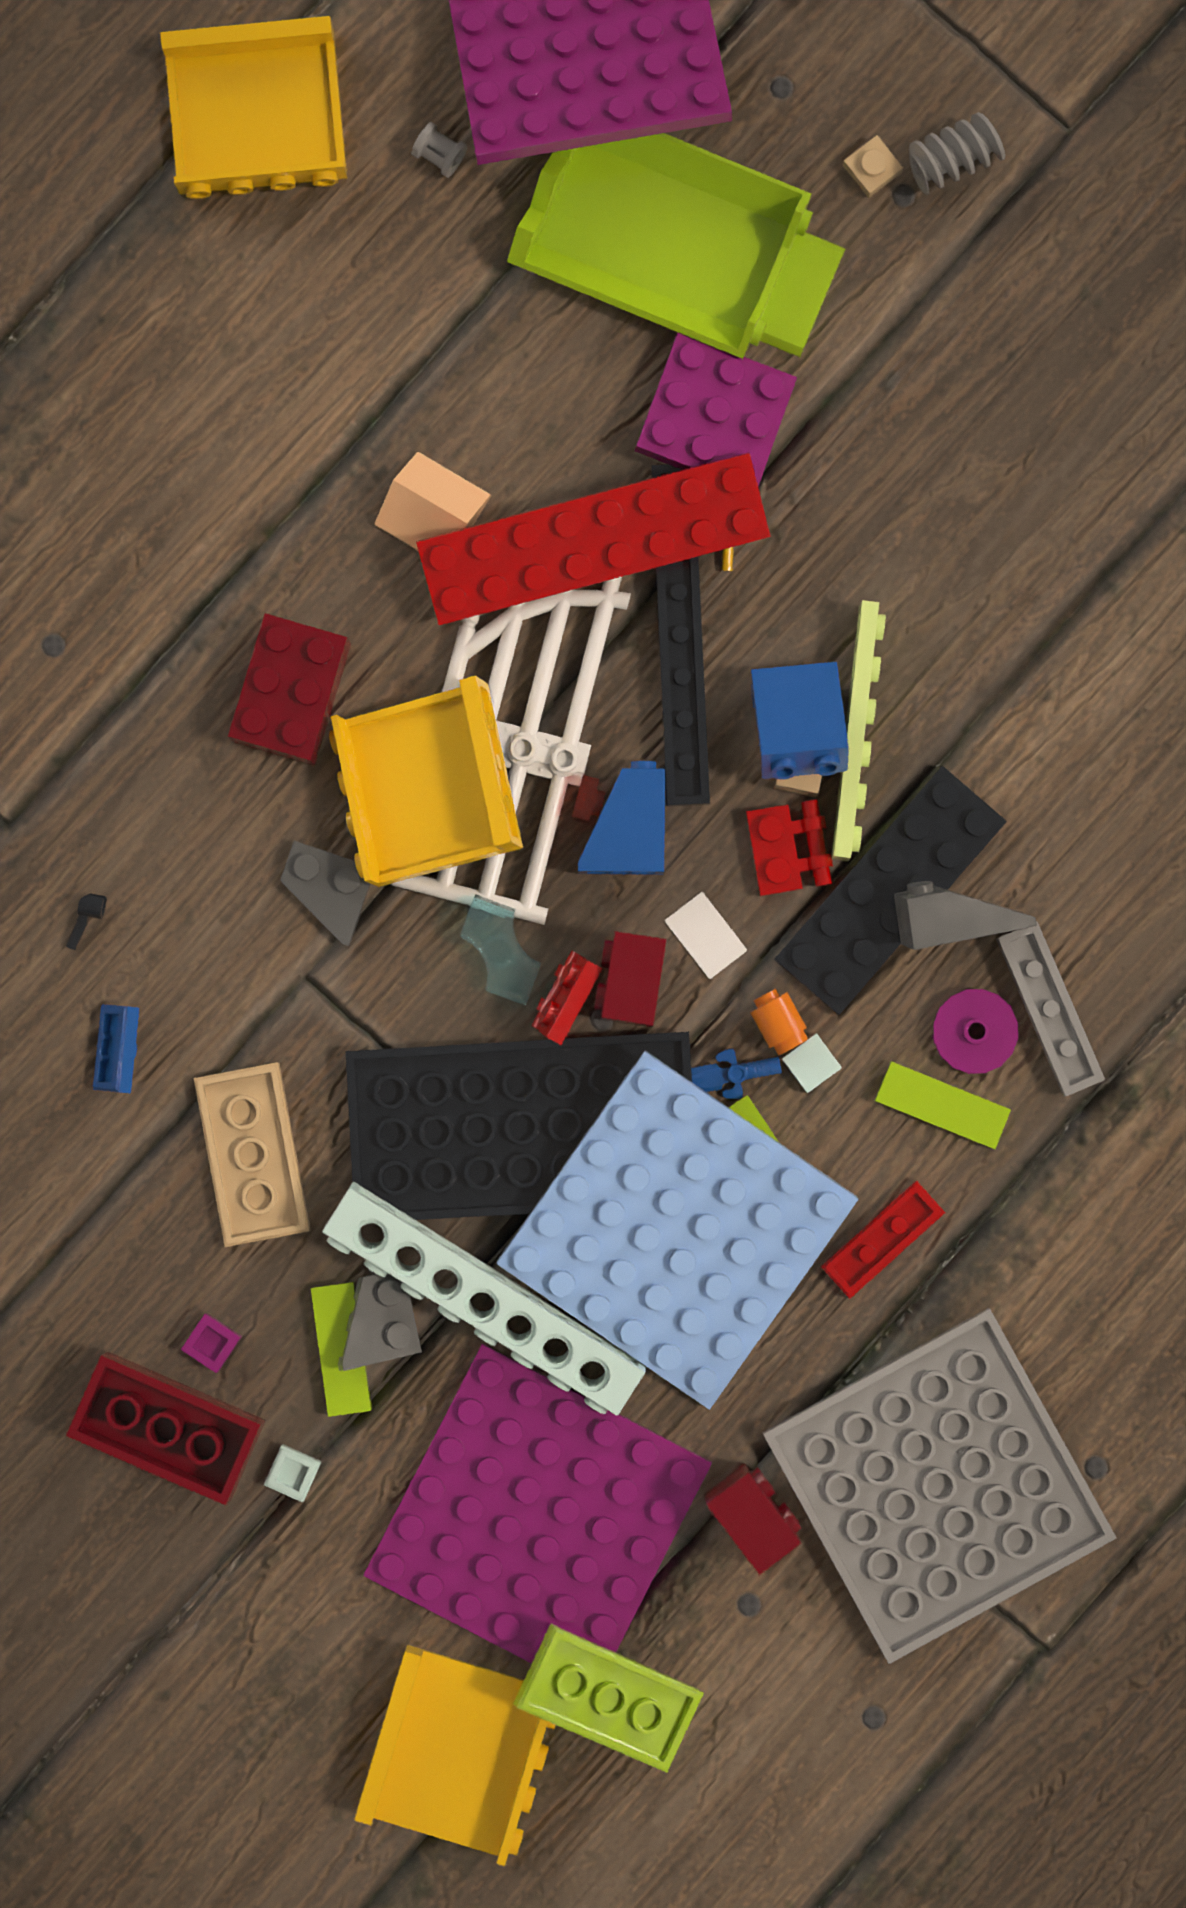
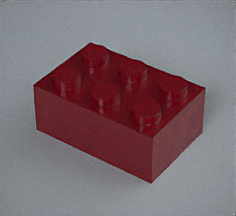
[228,613,351,766]

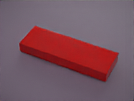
[820,1180,946,1299]

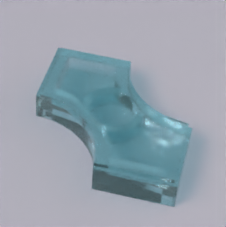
[460,894,541,1005]

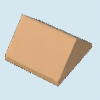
[374,452,491,551]

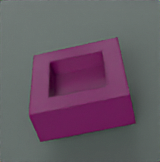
[181,1313,242,1374]

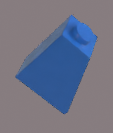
[578,761,665,875]

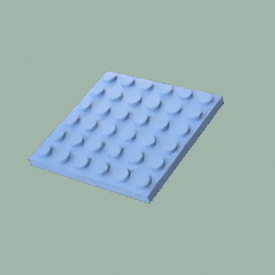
[497,1050,859,1410]

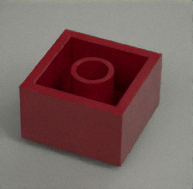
[594,931,667,1028]
[704,1464,802,1575]

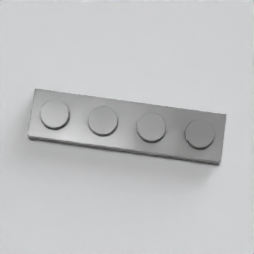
[996,922,1105,1097]

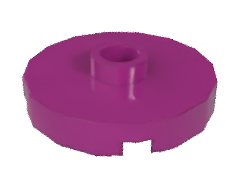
[932,989,1018,1074]

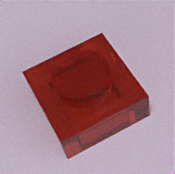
[572,775,606,824]

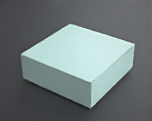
[782,1033,842,1093]
[264,1444,322,1502]

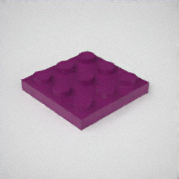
[634,332,797,486]

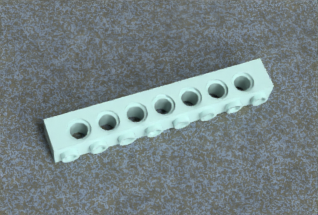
[322,1181,645,1416]

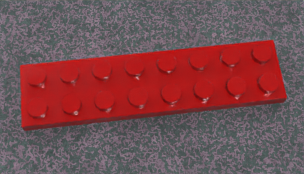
[416,452,771,625]

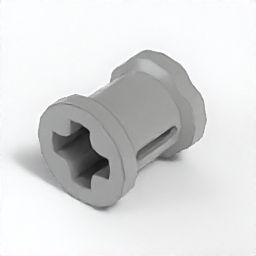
[411,122,467,178]

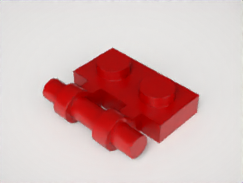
[746,800,833,897]
[531,951,603,1045]

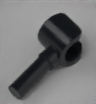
[66,893,107,950]

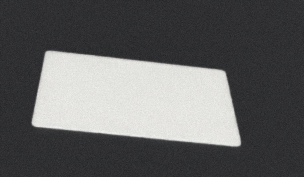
[665,892,747,979]

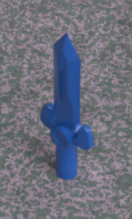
[691,1048,782,1099]

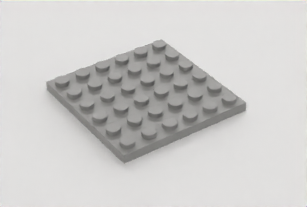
[763,1308,1116,1664]

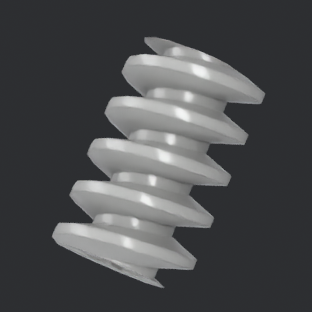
[909,112,1005,195]

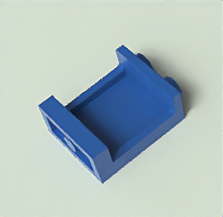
[751,662,849,780]

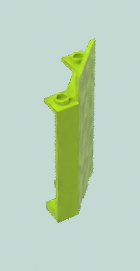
[507,133,846,359]

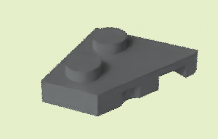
[280,841,371,947]
[338,1273,422,1371]

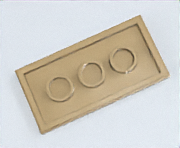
[194,1062,311,1247]

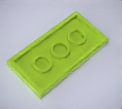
[513,1624,704,1773]

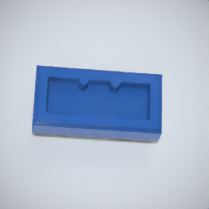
[93,1004,140,1093]

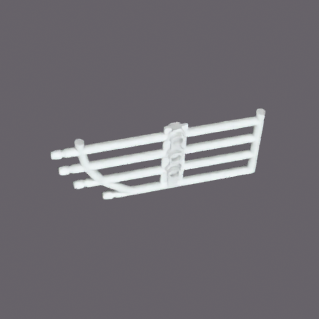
[391,577,631,925]

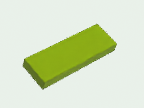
[875,1061,1011,1149]
[311,1282,372,1417]

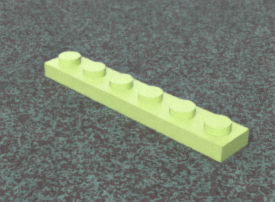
[832,600,886,861]

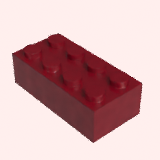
[66,1352,266,1506]

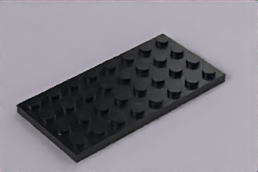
[345,1032,692,1220]

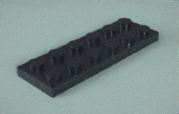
[774,766,1007,1015]

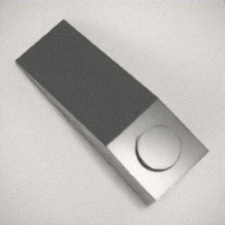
[894,881,1037,950]

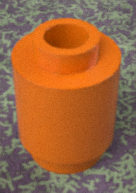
[750,988,808,1056]

